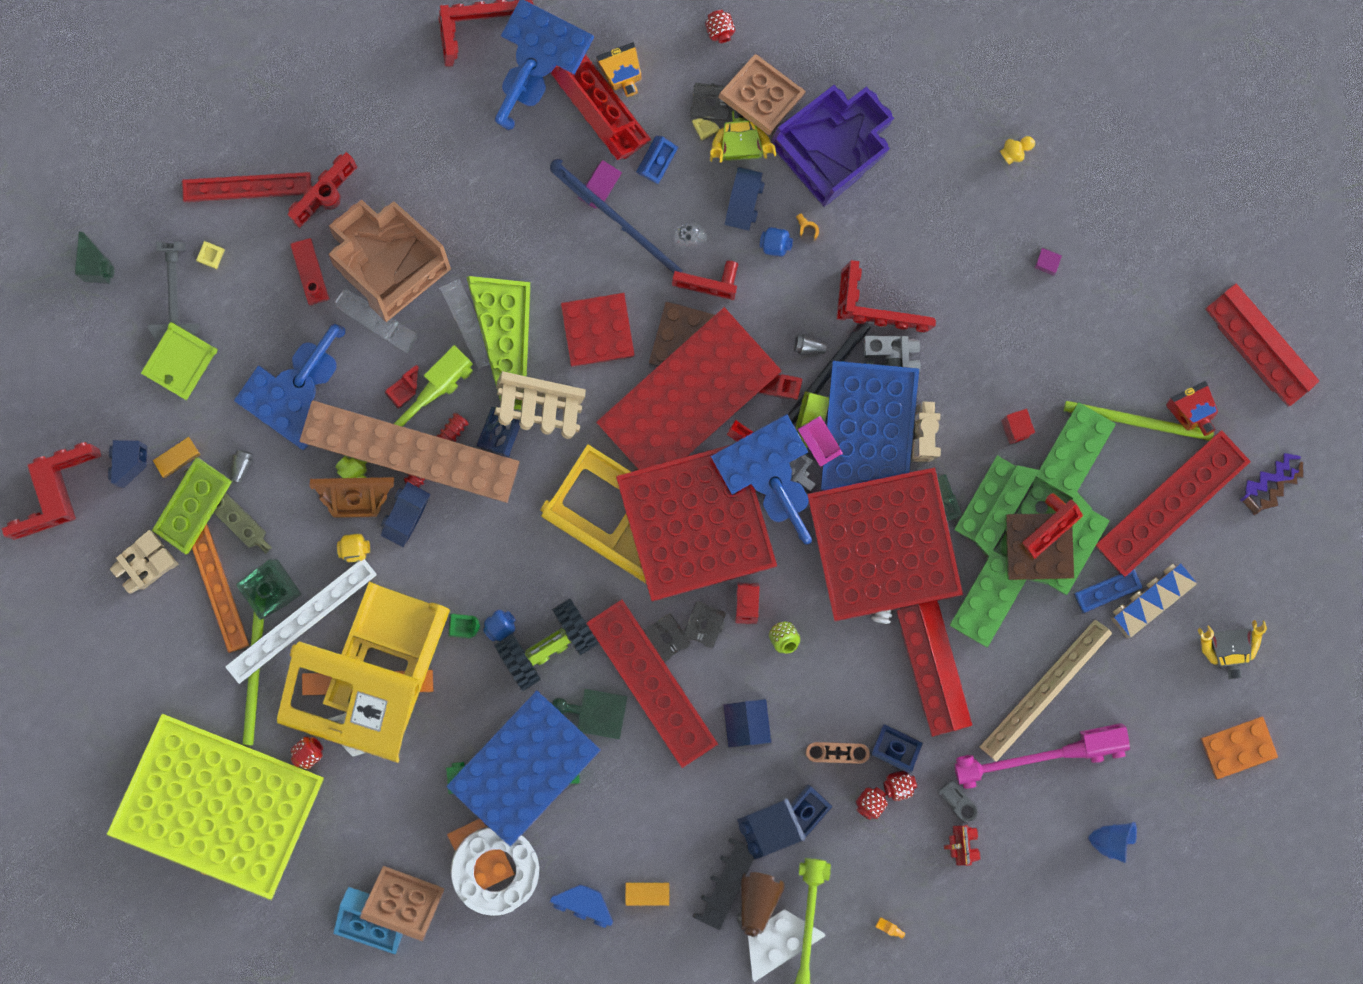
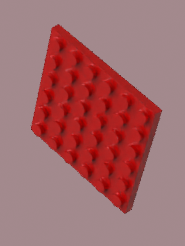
[616,445,777,602]
[807,467,963,622]

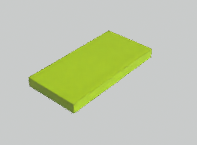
[152,458,232,554]

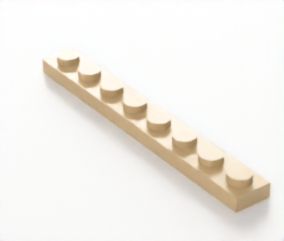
[980,620,1112,762]

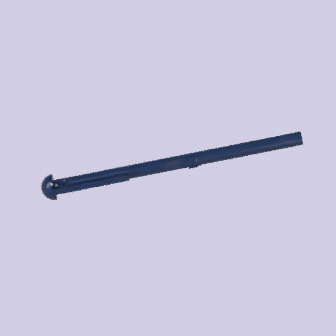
[550,159,683,273]

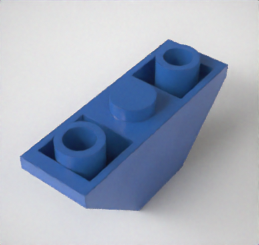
[550,884,613,928]

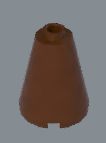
[741,872,785,937]

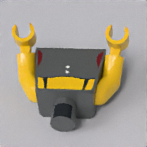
[1198,620,1267,679]

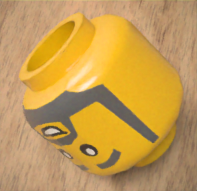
[337,534,370,563]

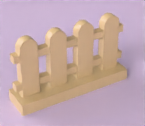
[495,371,586,439]

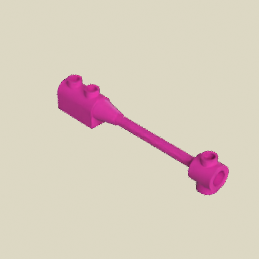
[954,723,1130,789]

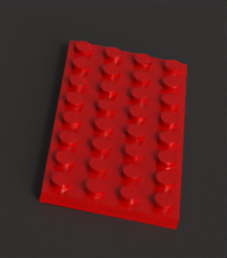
[596,307,782,470]

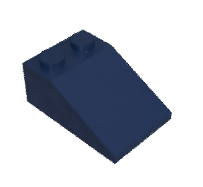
[737,799,806,860]

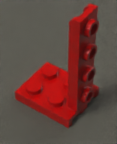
[438,0,533,67]
[836,260,936,333]

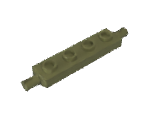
[184,466,272,554]

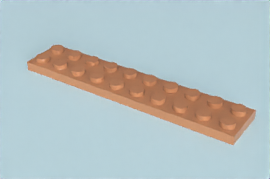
[299,400,520,503]

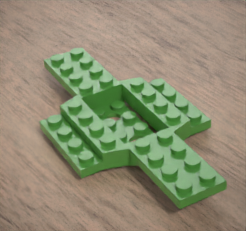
[949,402,1116,648]

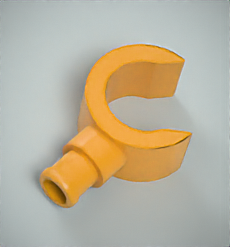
[796,213,819,241]
[875,917,905,939]

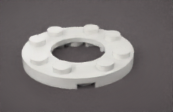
[451,827,539,915]

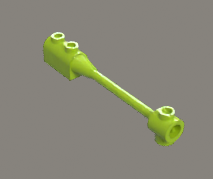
[335,345,473,478]
[794,858,831,984]

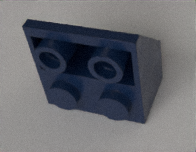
[108,440,147,488]

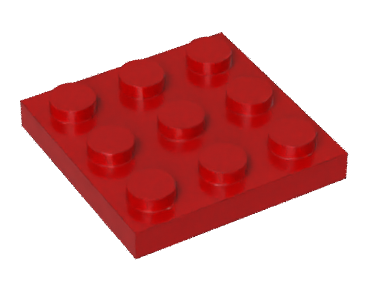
[561,293,635,367]

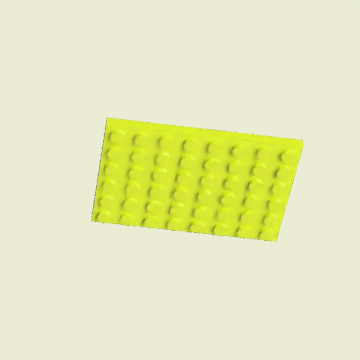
[107,714,324,900]

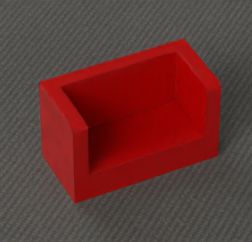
[1001,408,1035,445]

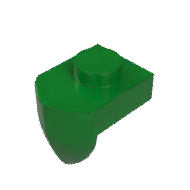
[448,614,481,639]

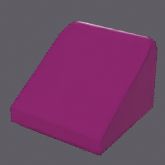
[1034,248,1062,276]

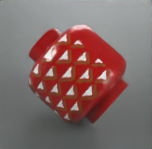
[705,10,736,44]
[290,737,323,769]
[883,770,917,802]
[856,787,888,820]

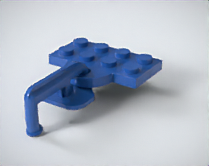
[495,0,594,130]
[234,324,346,450]
[711,414,812,545]

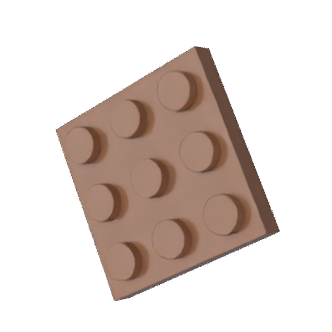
[718,54,806,135]
[360,866,445,941]

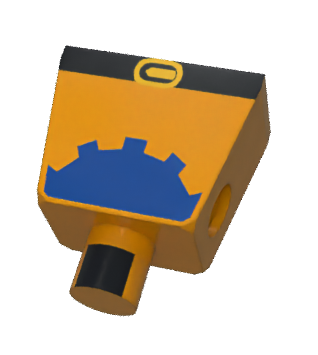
[596,42,641,97]

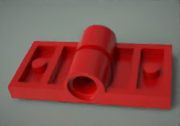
[287,152,358,229]

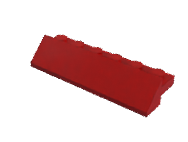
[551,54,651,160]
[1205,283,1319,407]
[896,600,973,737]

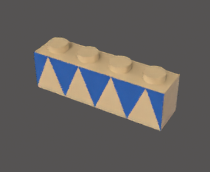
[1110,563,1198,639]

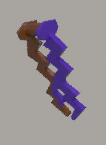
[1239,453,1303,516]

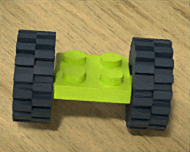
[494,598,599,691]

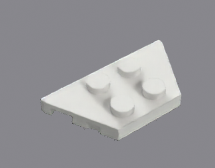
[748,909,825,982]

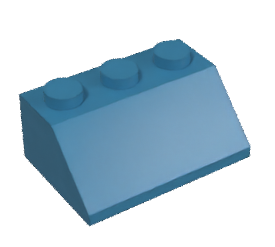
[334,887,403,955]

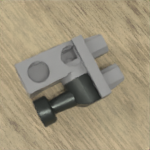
[863,336,921,373]

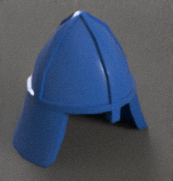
[1088,822,1137,863]

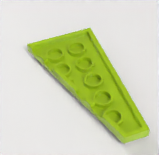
[466,276,530,410]

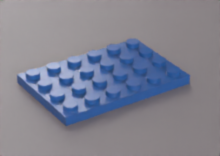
[821,361,919,490]
[446,691,601,847]

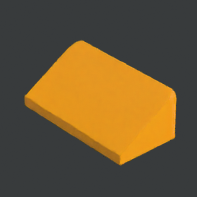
[153,437,201,478]
[625,883,669,906]

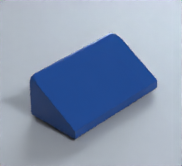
[636,136,679,184]

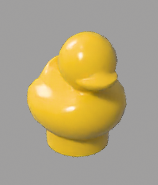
[1000,136,1035,165]

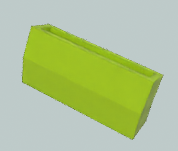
[795,391,829,448]

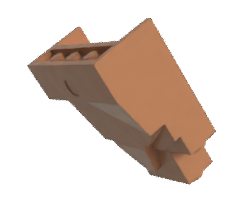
[329,200,451,322]

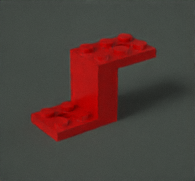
[1,442,102,540]

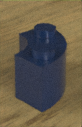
[724,167,765,231]
[380,482,430,548]

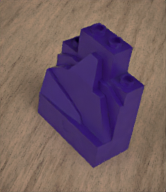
[771,85,894,207]

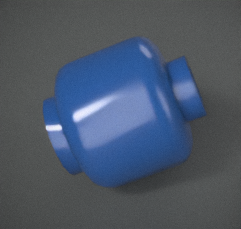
[760,227,793,257]
[483,610,516,642]

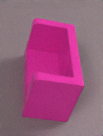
[798,415,843,467]

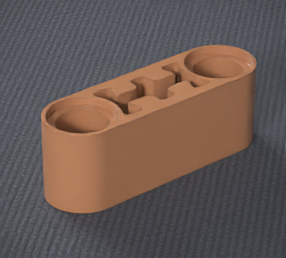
[805,742,870,764]

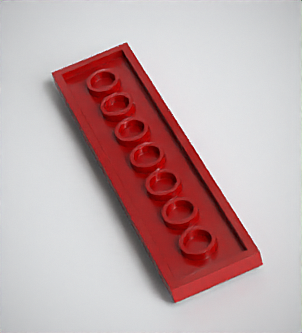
[1095,430,1251,577]
[586,599,718,768]

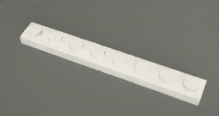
[226,559,377,684]

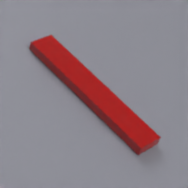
[182,172,311,202]

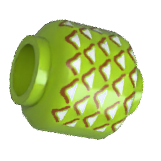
[769,621,800,654]

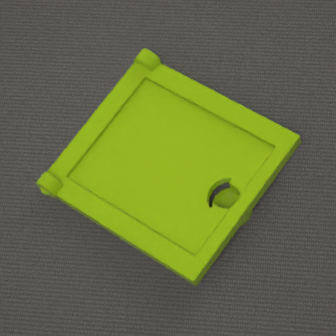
[141,322,218,400]

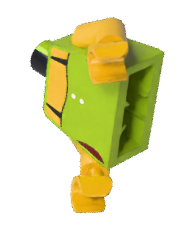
[710,110,776,162]

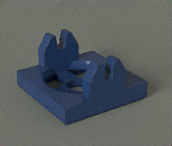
[476,407,520,458]

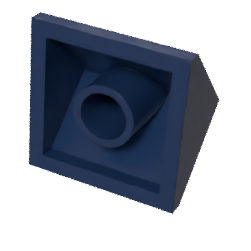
[723,699,772,748]
[870,724,923,774]
[790,784,833,838]

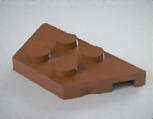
[309,477,394,518]

